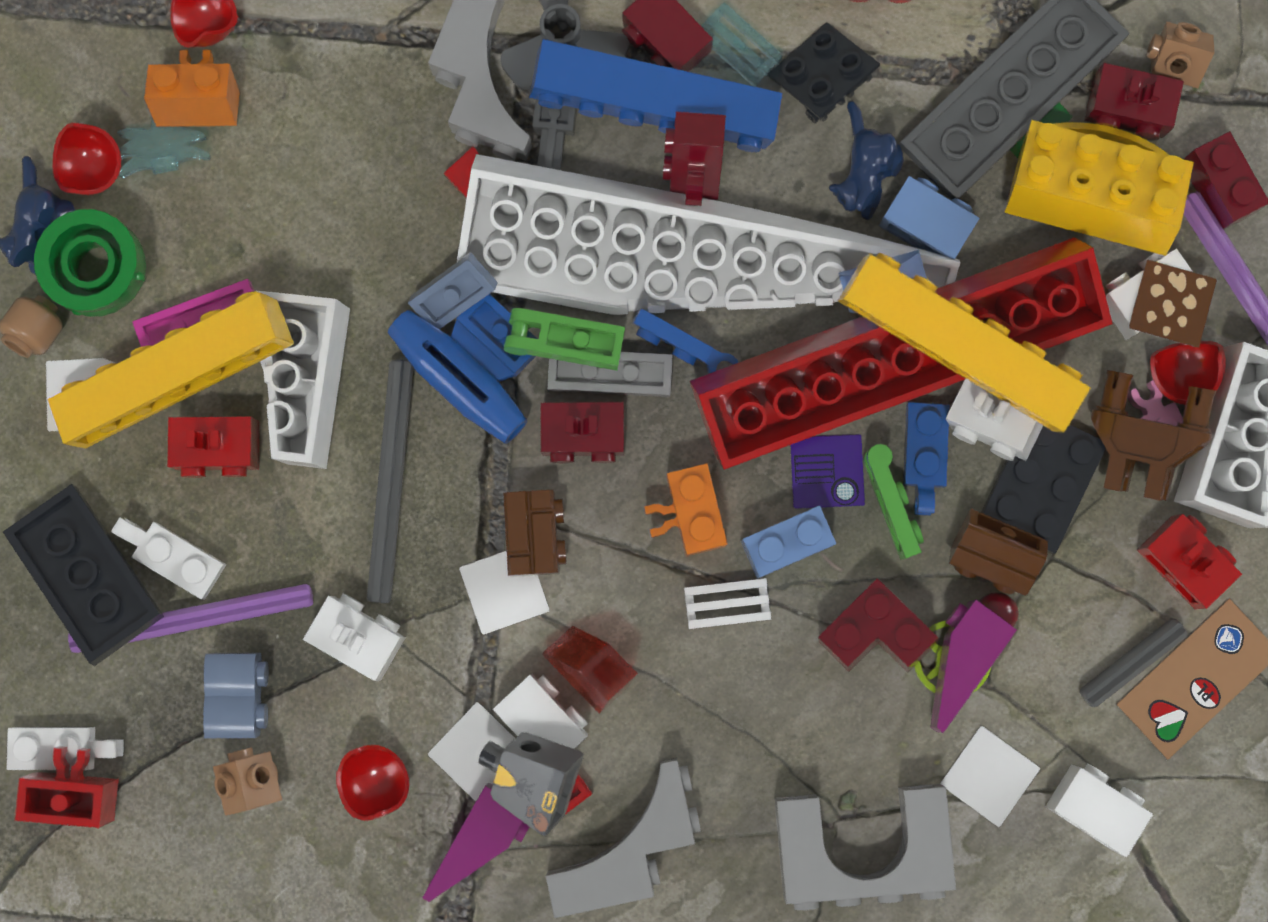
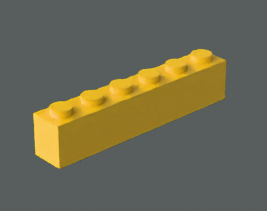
[838,253,1091,432]
[47,291,294,449]

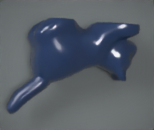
[829,101,904,220]
[0,156,75,275]

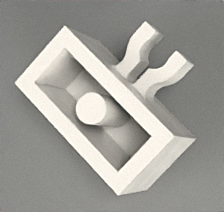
[946,379,1043,461]
[303,593,406,681]

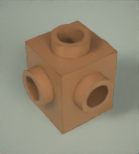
[1146,21,1214,88]
[213,747,282,816]

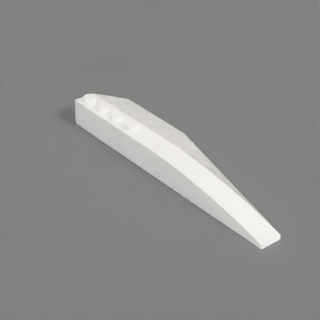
[457,154,960,315]

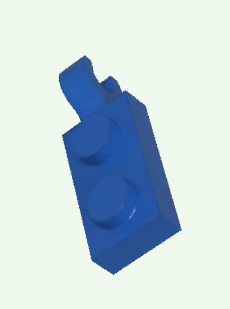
[631,308,738,374]
[903,402,950,516]

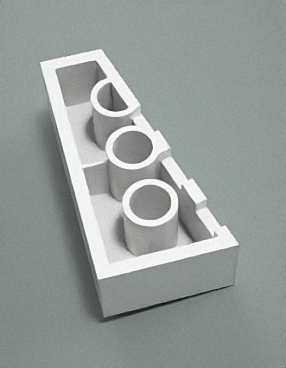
[257,291,350,469]
[1174,342,1268,528]

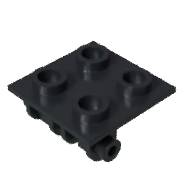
[768,22,880,124]

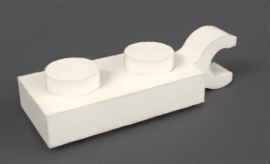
[111,517,227,600]
[7,727,124,770]

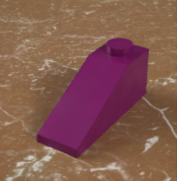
[930,600,1017,733]
[422,782,530,902]

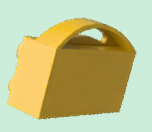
[1005,120,1194,256]

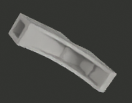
[428,0,532,161]
[546,757,701,918]

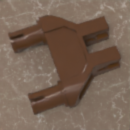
[1091,370,1217,501]

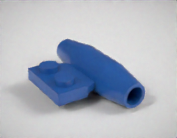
[388,294,538,444]

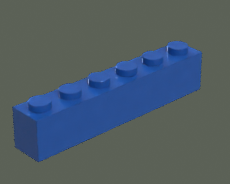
[529,39,782,152]

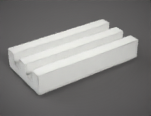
[684,578,771,629]

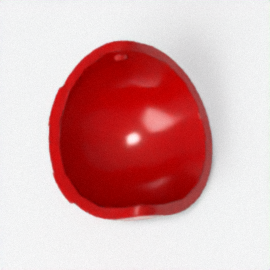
[170,0,238,47]
[52,123,121,195]
[1150,341,1226,405]
[336,745,409,821]

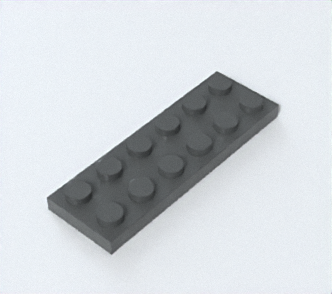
[899,0,1130,200]

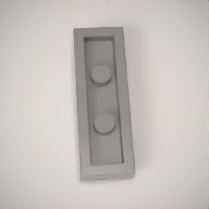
[547,352,673,397]

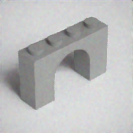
[774,784,956,910]

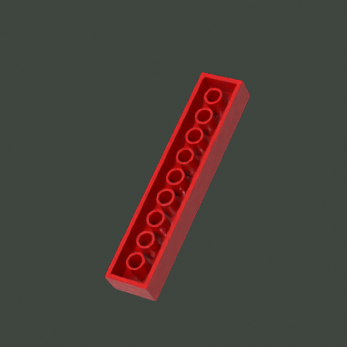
[689,237,1113,470]

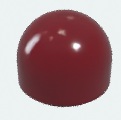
[978,592,1019,627]

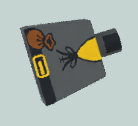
[478,732,584,836]

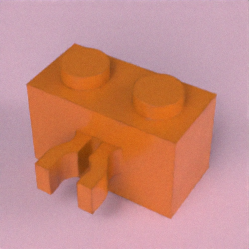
[144,50,240,127]
[644,463,728,556]

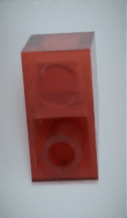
[542,626,638,714]

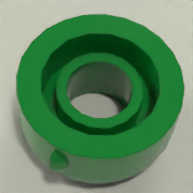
[34,209,146,317]

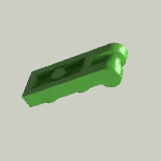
[504,308,625,371]
[863,444,924,560]

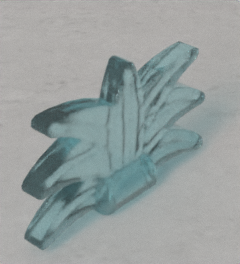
[117,118,211,179]

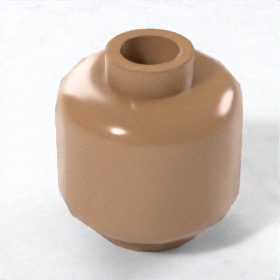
[0,295,62,358]

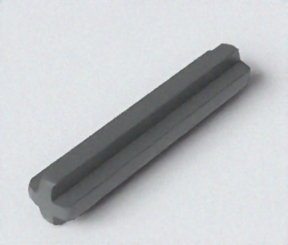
[1079,619,1188,707]

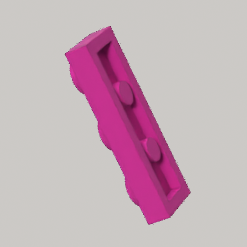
[132,279,254,347]

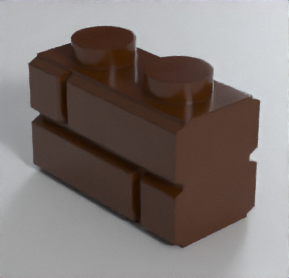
[503,489,567,577]
[949,509,1048,596]

